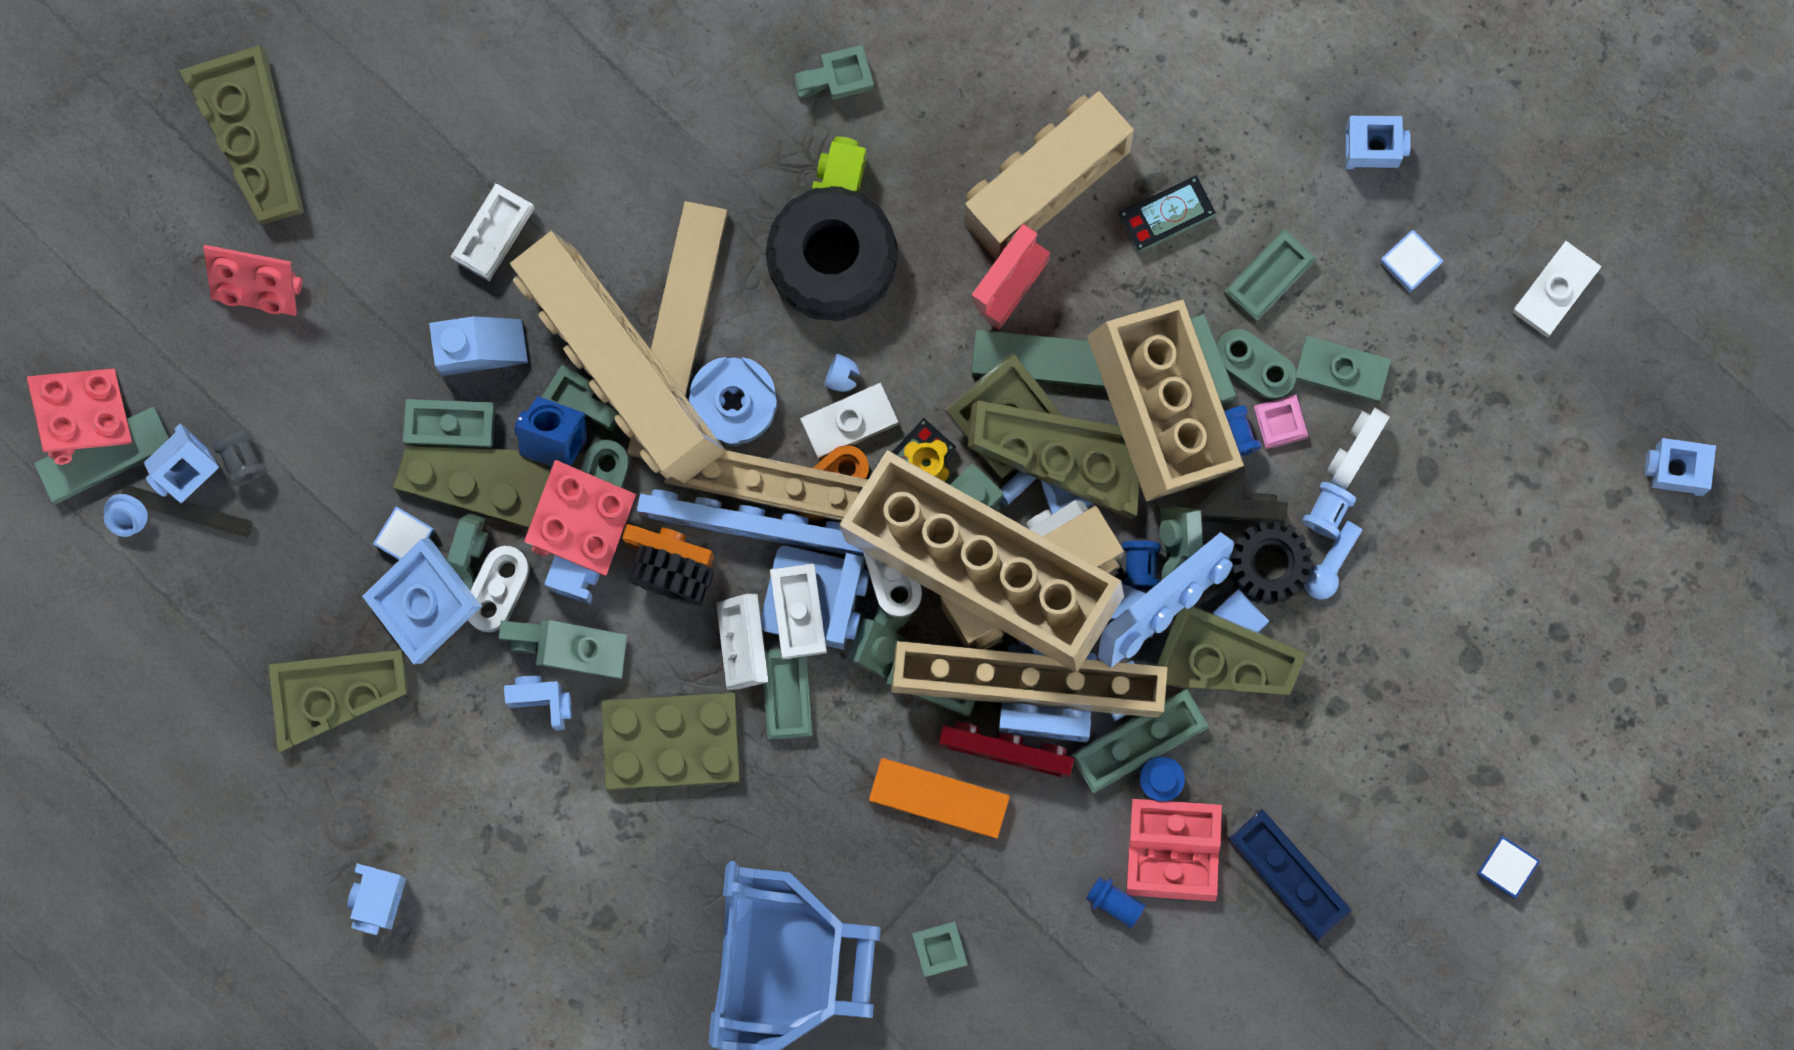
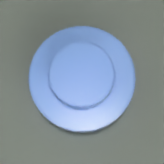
[104,494,148,537]

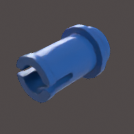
[1085,876,1146,929]

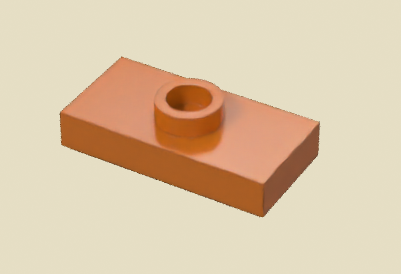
[622,524,714,568]

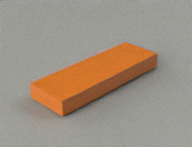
[869,757,1010,839]

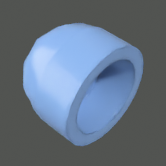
[824,354,860,392]

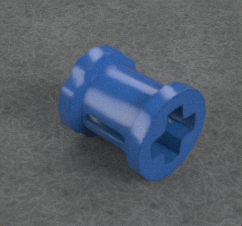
[1224,405,1262,458]
[1121,541,1161,590]

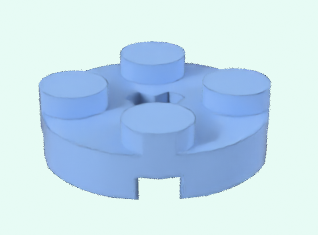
[689,357,778,447]

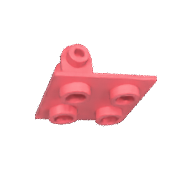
[203,245,303,316]
[27,368,132,465]
[524,460,636,576]

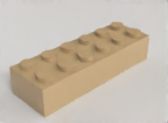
[510,231,726,484]
[839,450,1124,672]

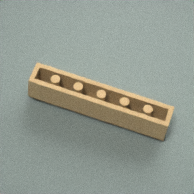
[891,641,1168,718]

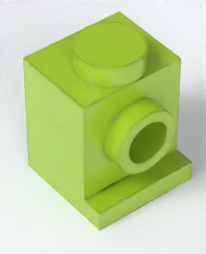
[812,137,867,192]

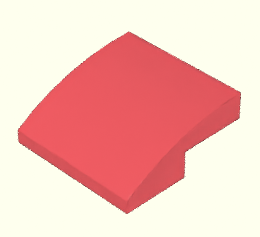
[972,224,1051,331]
[1126,799,1222,902]

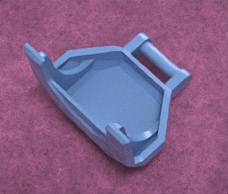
[708,861,881,1050]

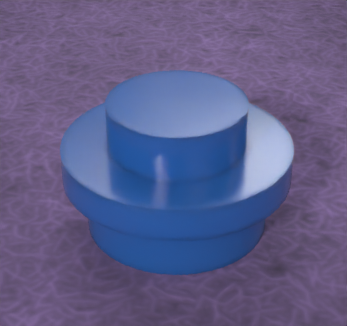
[1140,757,1185,801]

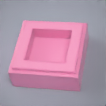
[1254,395,1308,450]

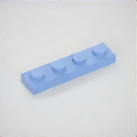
[1098,532,1234,668]

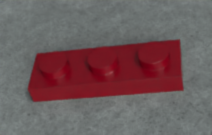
[939,721,1074,780]

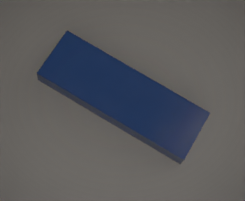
[1228,809,1352,941]

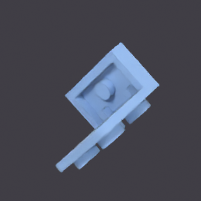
[761,546,870,650]

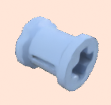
[1301,481,1356,540]

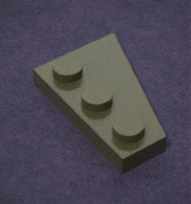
[1156,606,1308,695]
[268,649,408,753]

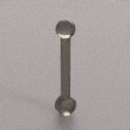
[1164,575,1238,631]

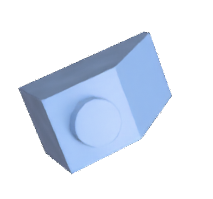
[429,316,528,376]

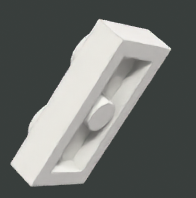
[770,563,827,660]

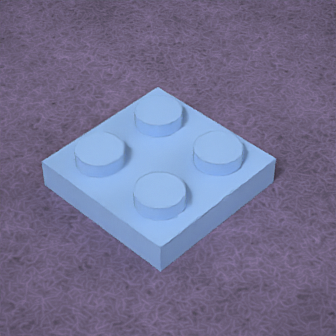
[362,538,482,664]

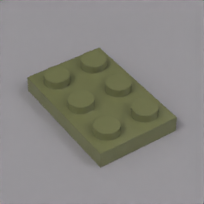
[601,693,740,791]

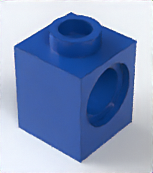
[514,396,587,467]

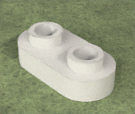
[1327,408,1390,490]
[468,546,530,632]
[864,552,922,618]

